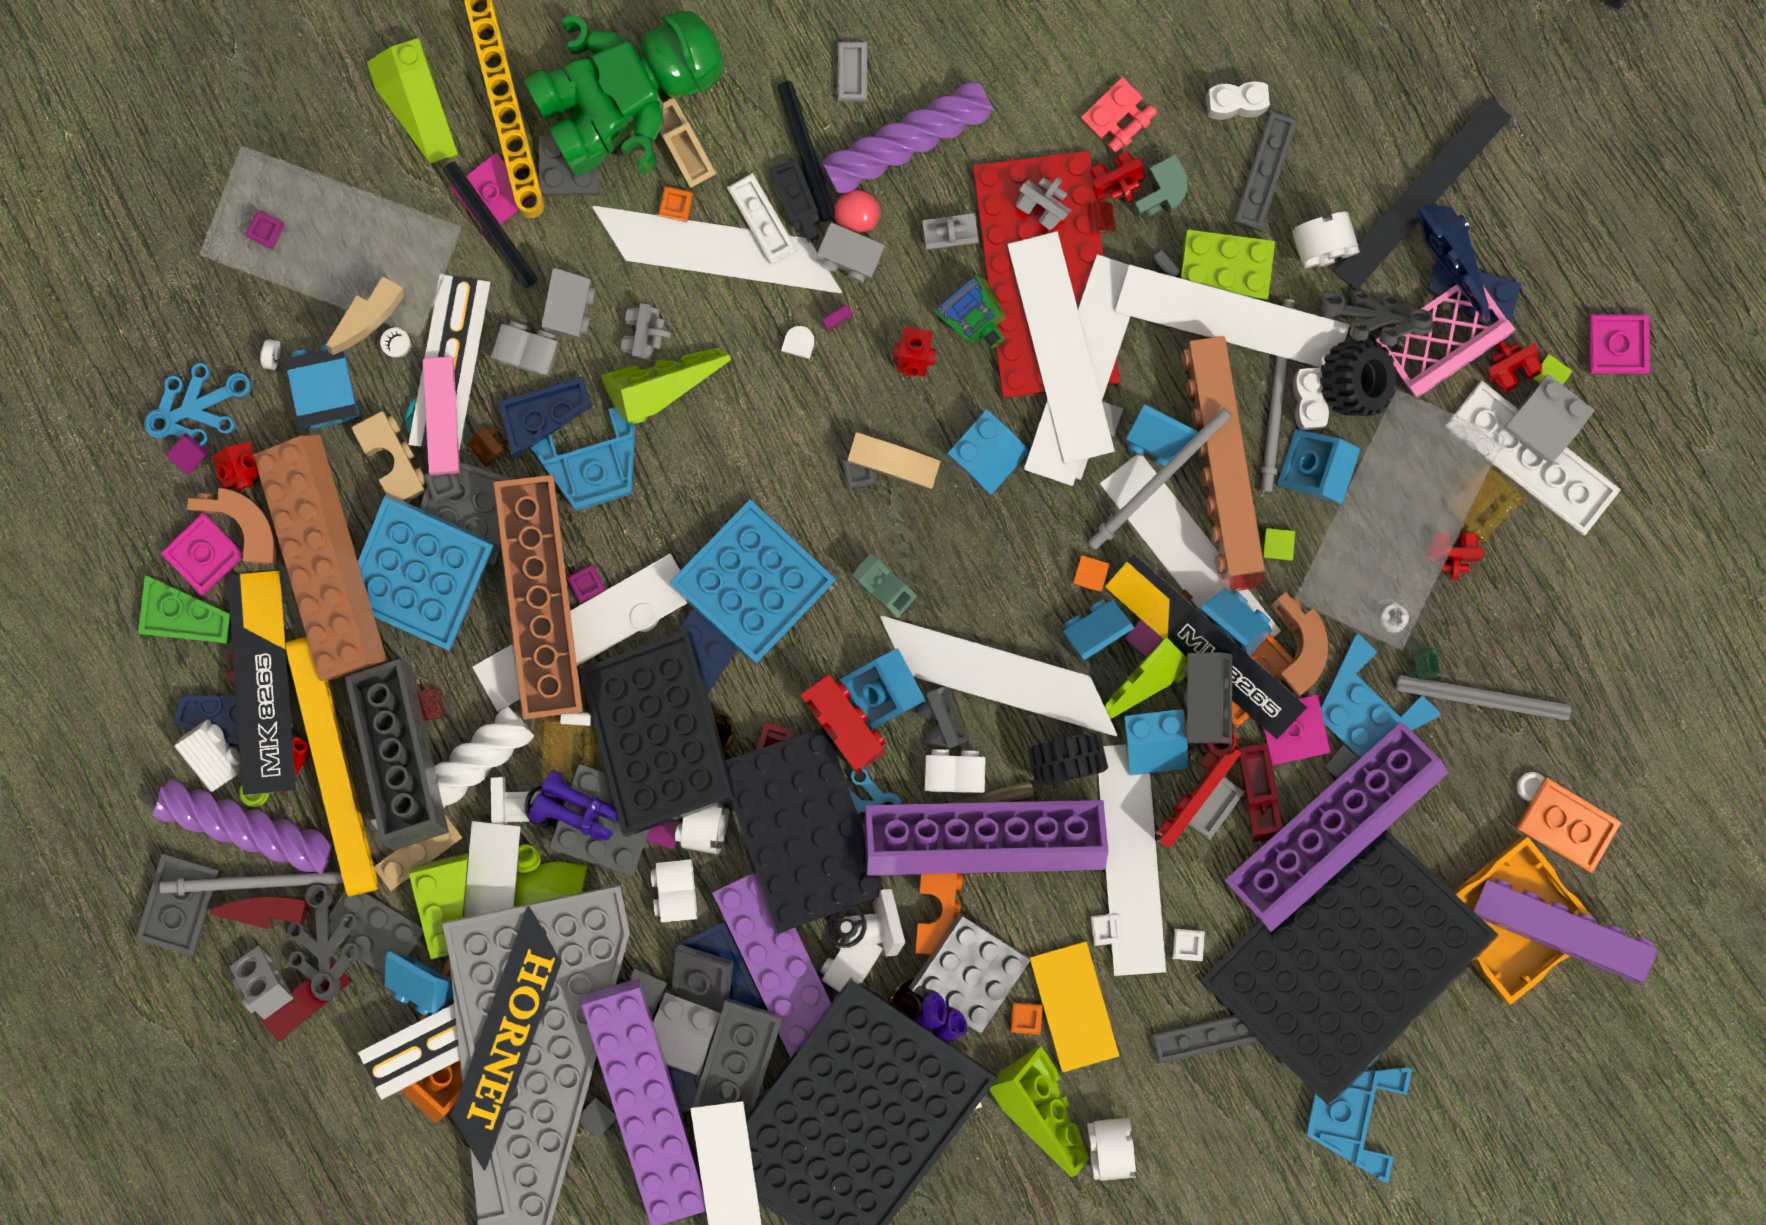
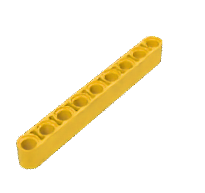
[464,0,544,218]
[285,636,379,897]

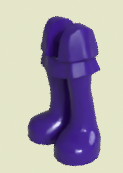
[529,769,619,840]
[915,992,968,1041]

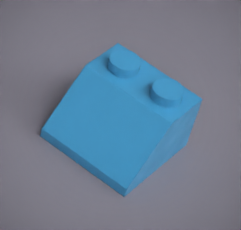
[1124,404,1198,467]
[947,410,1030,496]
[1277,429,1361,505]
[1200,588,1272,656]
[1062,599,1134,663]
[839,648,926,730]
[1122,709,1188,776]
[384,951,454,1017]

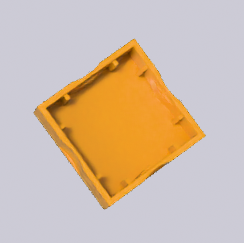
[1453,836,1599,1005]

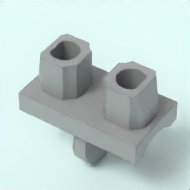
[1016,177,1072,230]
[922,213,979,251]
[621,303,671,362]

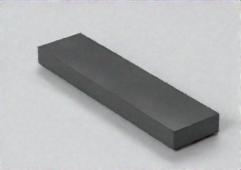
[1233,111,1298,232]
[1151,1015,1261,1064]

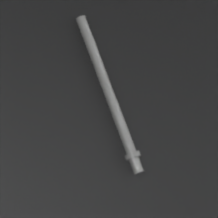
[1259,299,1295,492]
[1088,407,1232,550]
[160,871,343,896]

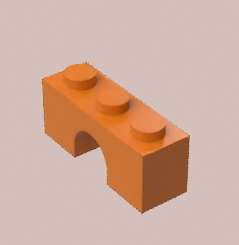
[915,873,963,954]

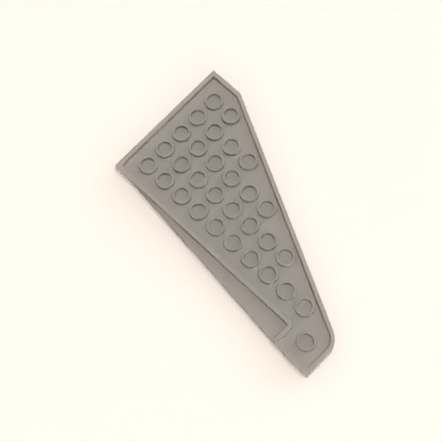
[442,884,630,1225]

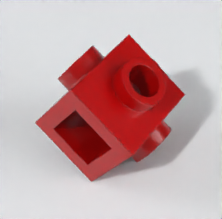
[893,327,936,377]
[212,442,259,491]

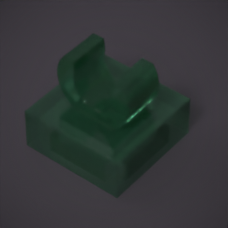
[1405,648,1441,680]

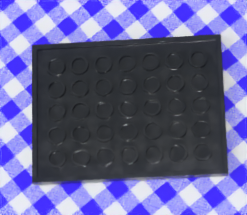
[1201,830,1498,1107]
[746,977,998,1225]

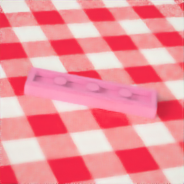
[423,356,460,476]

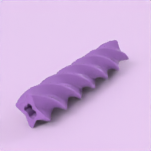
[821,82,994,193]
[152,779,334,876]

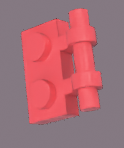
[1080,77,1157,153]

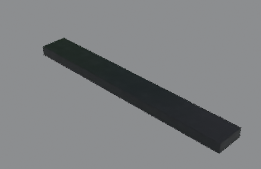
[1334,98,1512,291]

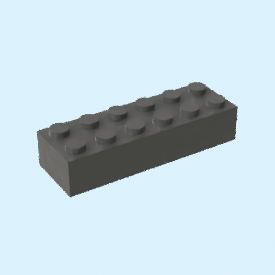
[345,659,449,851]

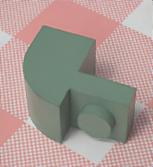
[1133,154,1188,218]
[852,553,918,618]

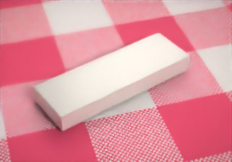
[727,173,797,264]

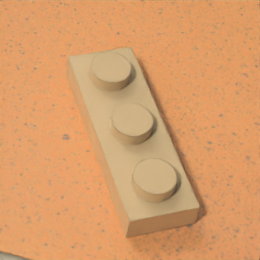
[374,814,464,891]

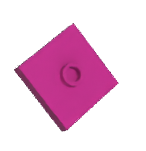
[450,152,534,234]
[1588,314,1650,374]
[161,512,243,596]
[1264,695,1331,765]

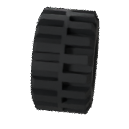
[1320,341,1397,416]
[1028,732,1108,786]

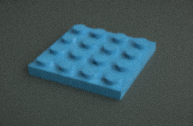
[358,494,495,651]
[669,500,836,665]

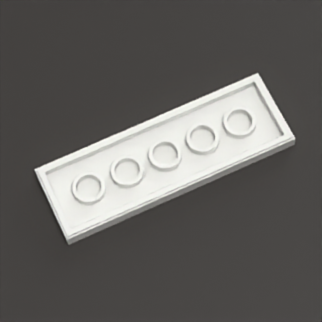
[1444,380,1621,536]

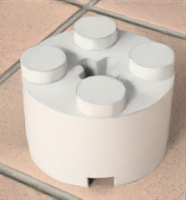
[1292,212,1360,269]
[675,803,729,854]
[1087,1117,1136,1181]

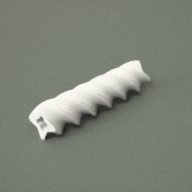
[370,706,534,830]

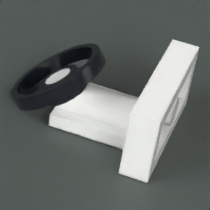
[491,777,563,827]
[826,889,905,956]

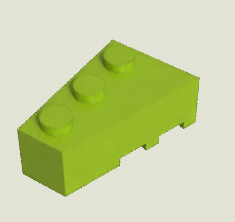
[409,853,468,959]

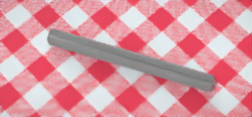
[1396,675,1571,720]

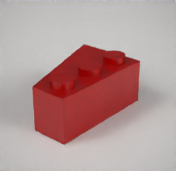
[800,674,886,774]

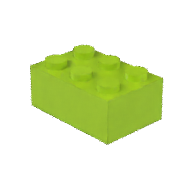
[1179,230,1275,302]

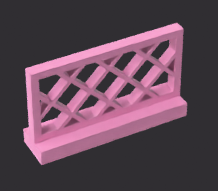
[1375,285,1515,399]

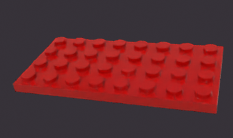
[973,151,1120,399]

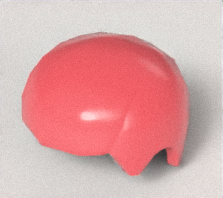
[834,190,881,234]

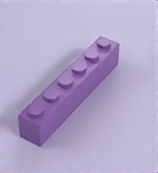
[1474,879,1657,987]

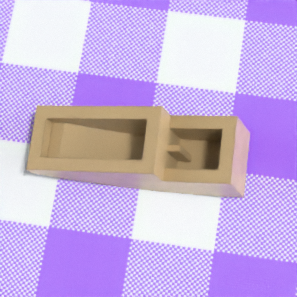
[659,98,716,188]
[326,276,405,355]
[847,432,941,489]

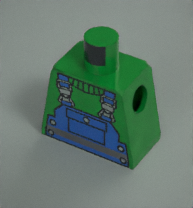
[934,274,1006,349]

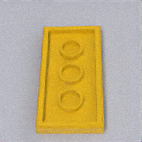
[1029,941,1119,1073]

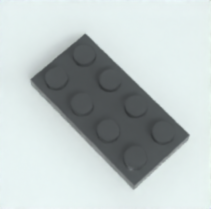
[692,998,783,1118]

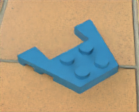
[531,407,635,512]
[1321,633,1441,758]
[1305,1067,1412,1183]

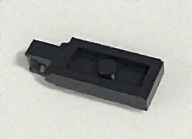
[769,158,820,243]

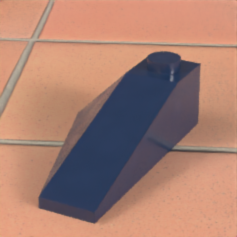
[1418,206,1491,323]

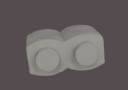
[491,321,560,377]

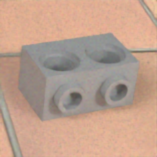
[230,945,294,1020]

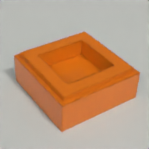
[658,186,694,222]
[1073,555,1110,593]
[1010,1002,1043,1035]

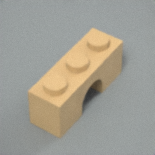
[351,411,427,503]

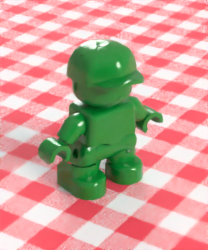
[523,11,724,178]

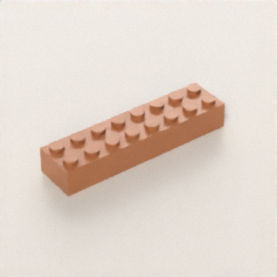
[1181,336,1265,580]
[253,435,387,681]
[492,475,583,719]

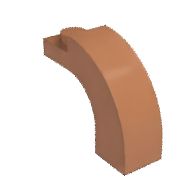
[187,488,278,565]
[1270,592,1328,698]

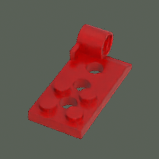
[1155,730,1241,849]

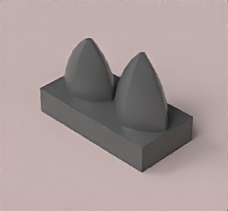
[916,686,969,749]

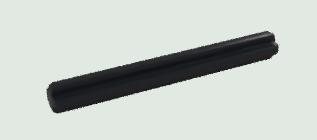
[777,81,835,222]
[443,161,538,288]

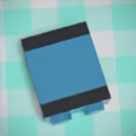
[285,345,361,431]

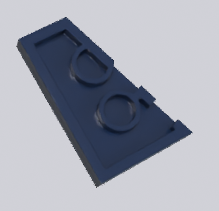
[1427,260,1521,341]
[498,377,592,459]
[172,695,239,745]
[672,921,764,1007]

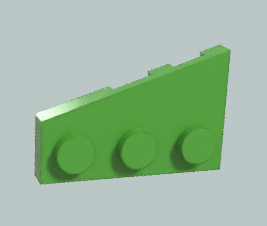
[138,575,231,644]

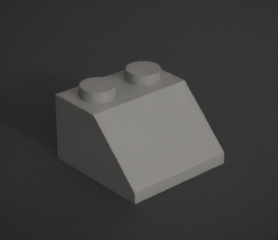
[541,268,596,341]
[1505,374,1595,464]
[654,993,721,1078]

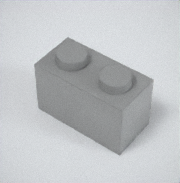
[816,222,885,283]

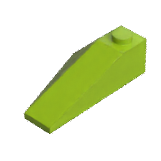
[367,38,459,164]
[601,348,731,424]
[1084,637,1188,732]
[464,861,588,907]
[989,1046,1089,1177]

